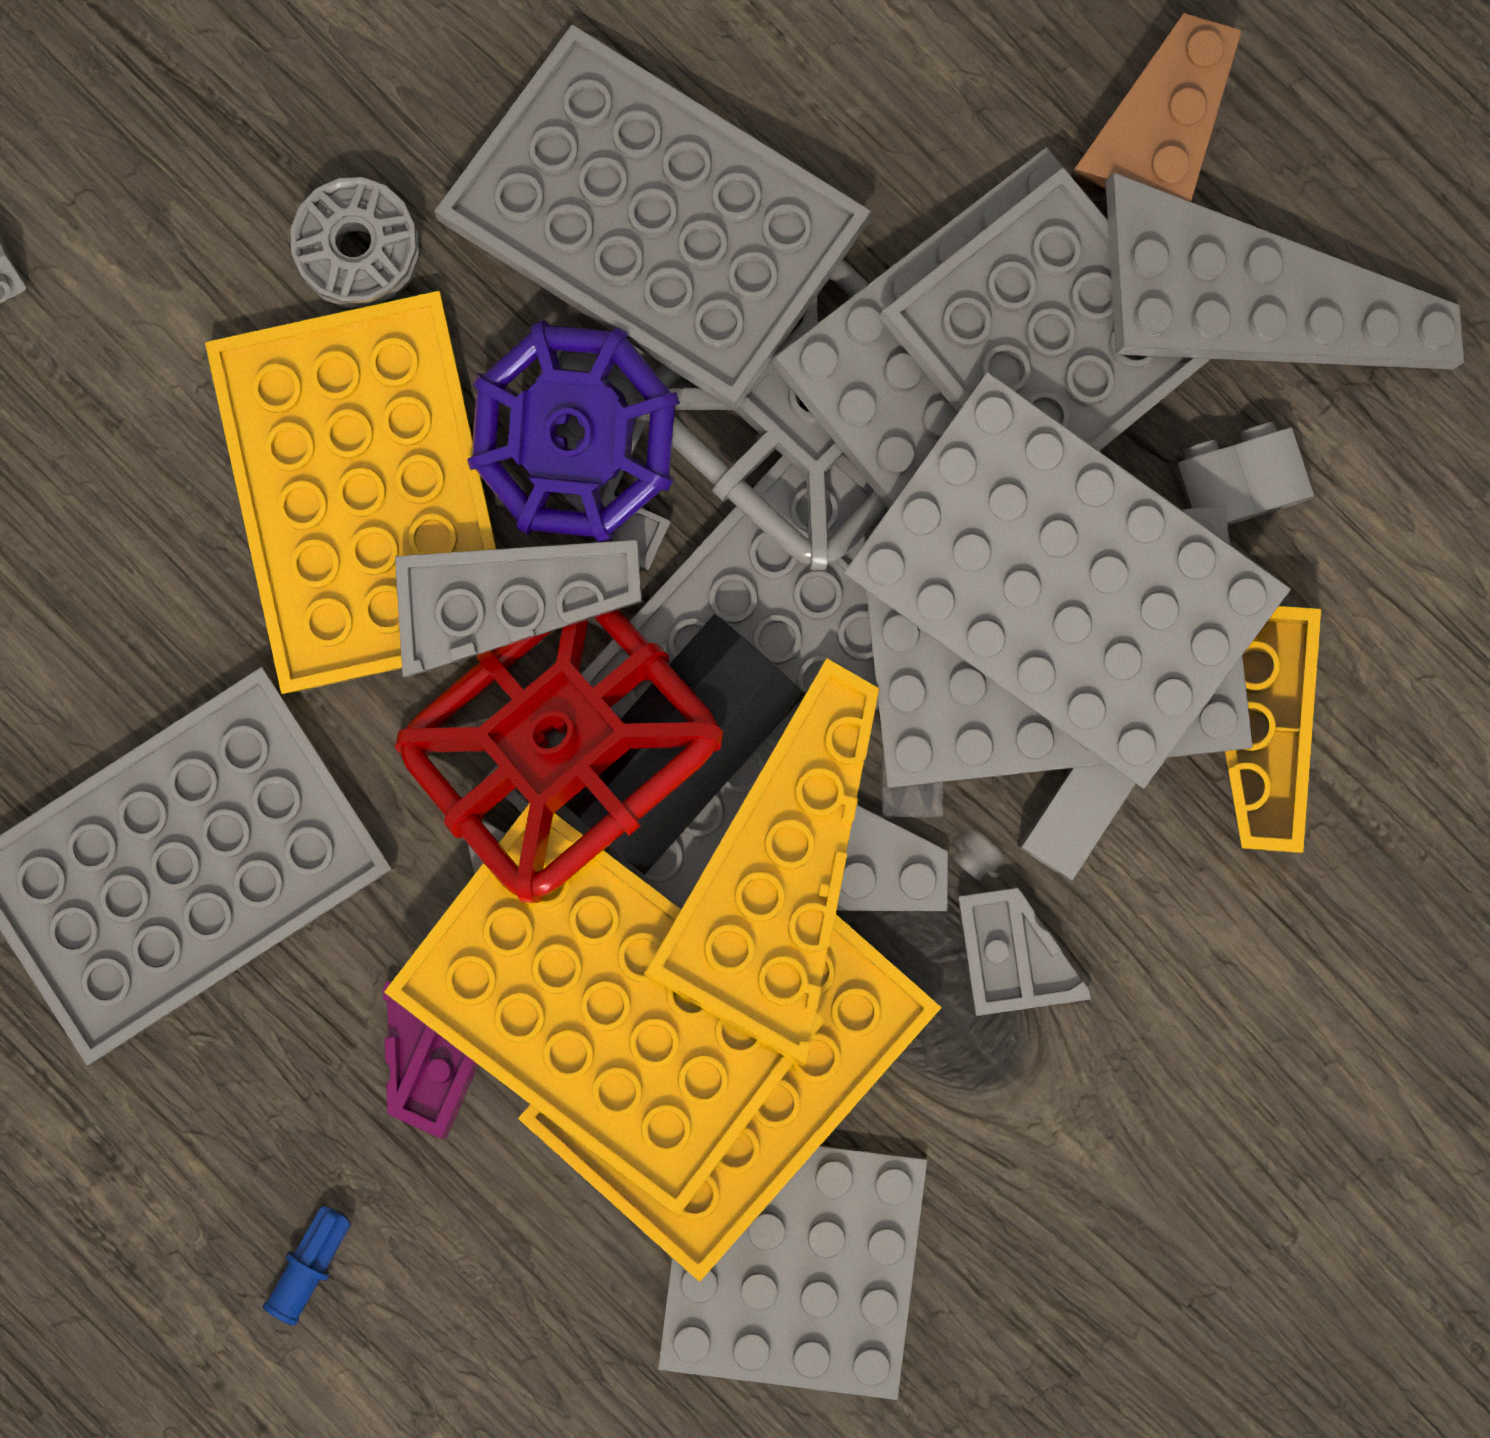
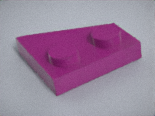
[383,981,479,1139]

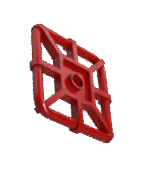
[395,610,724,903]

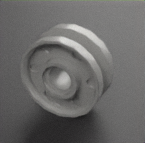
[290,177,420,310]

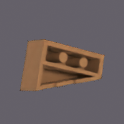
[1071,13,1242,202]

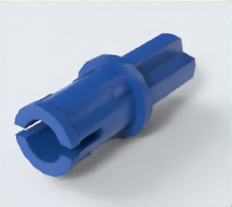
[262,1206,351,1326]

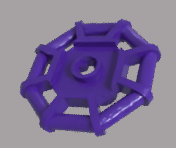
[467,320,680,542]

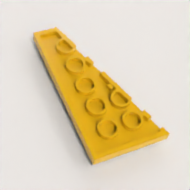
[644,658,879,1067]

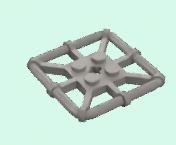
[637,259,889,570]

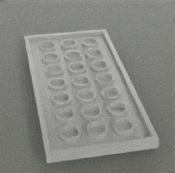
[485,455,885,909]

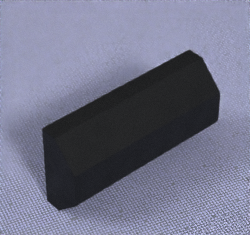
[564,613,805,875]

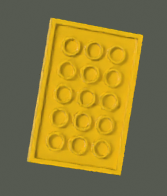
[205,291,497,695]
[384,803,826,1217]
[518,915,942,1282]

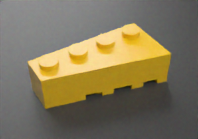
[1225,606,1321,853]

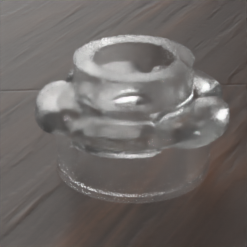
[952,826,1007,880]

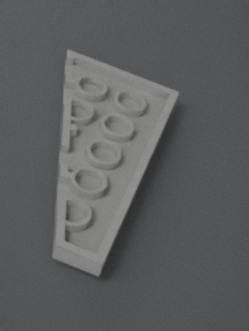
[1105,173,1464,370]

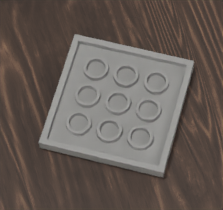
[878,167,1211,451]
[658,1145,927,1400]

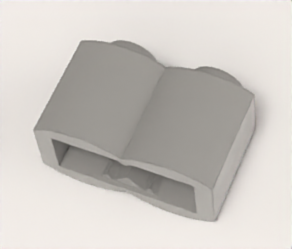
[1172,422,1314,526]

